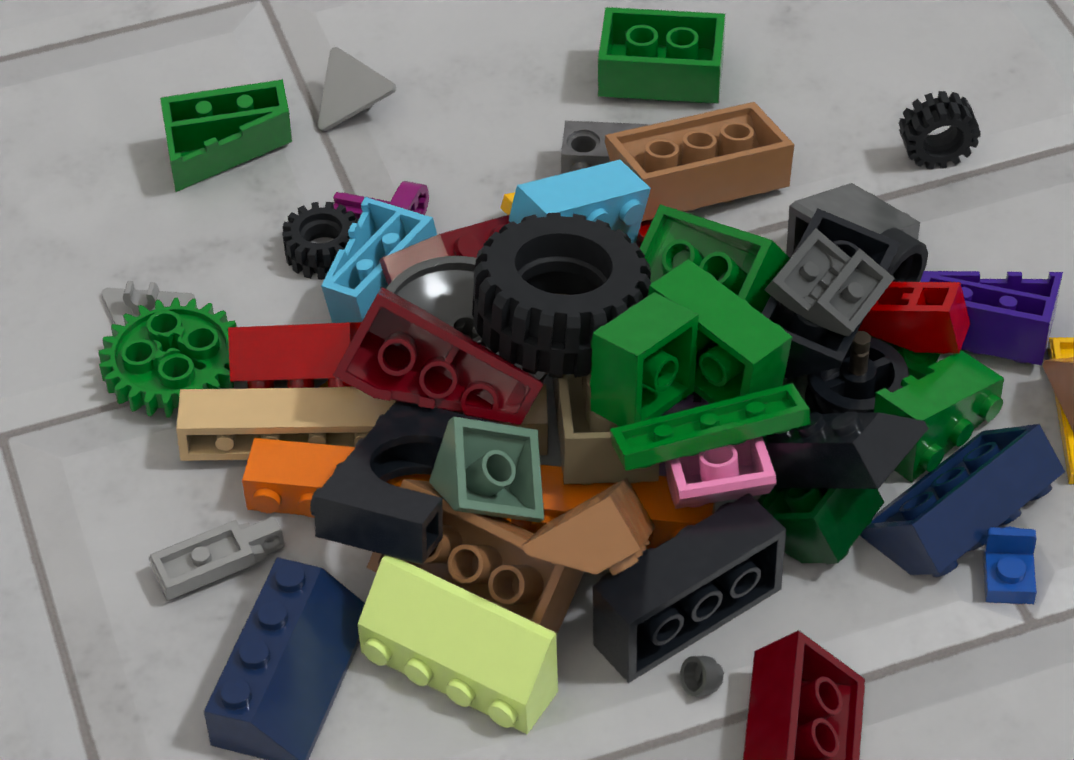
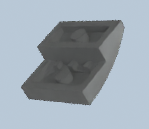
[765,228,894,337]

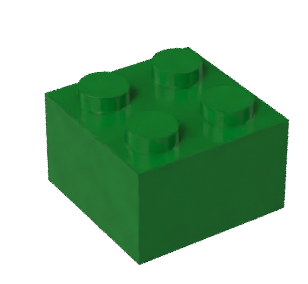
[590,292,699,426]

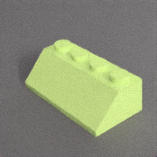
[358,555,558,735]

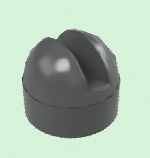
[680,655,724,696]

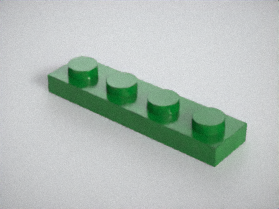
[610,383,810,471]

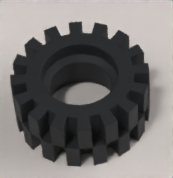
[899,91,980,169]
[282,202,358,280]

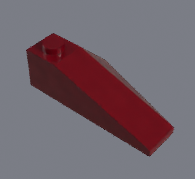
[333,287,544,425]

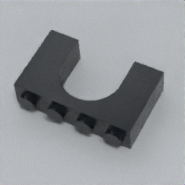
[310,401,501,565]

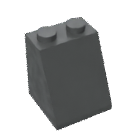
[786,183,920,258]

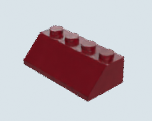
[743,630,865,760]

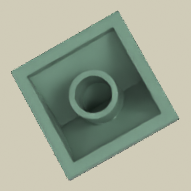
[429,417,544,523]

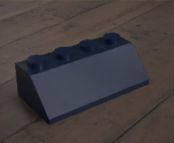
[860,424,1065,578]
[204,557,365,760]

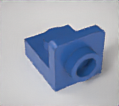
[983,527,1037,604]

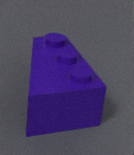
[920,271,1063,366]

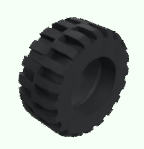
[472,213,651,378]

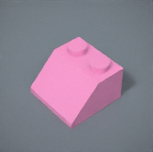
[665,437,776,509]

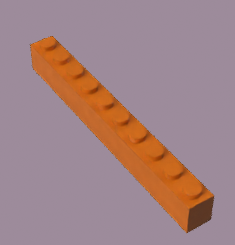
[242,438,715,549]

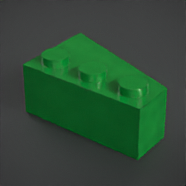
[160,79,292,192]
[874,350,1004,483]

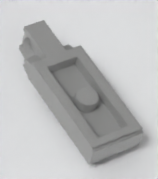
[148,516,285,600]

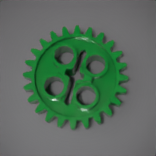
[99,298,237,418]

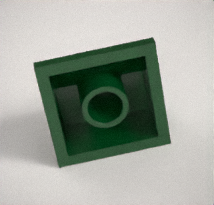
[757,488,884,564]

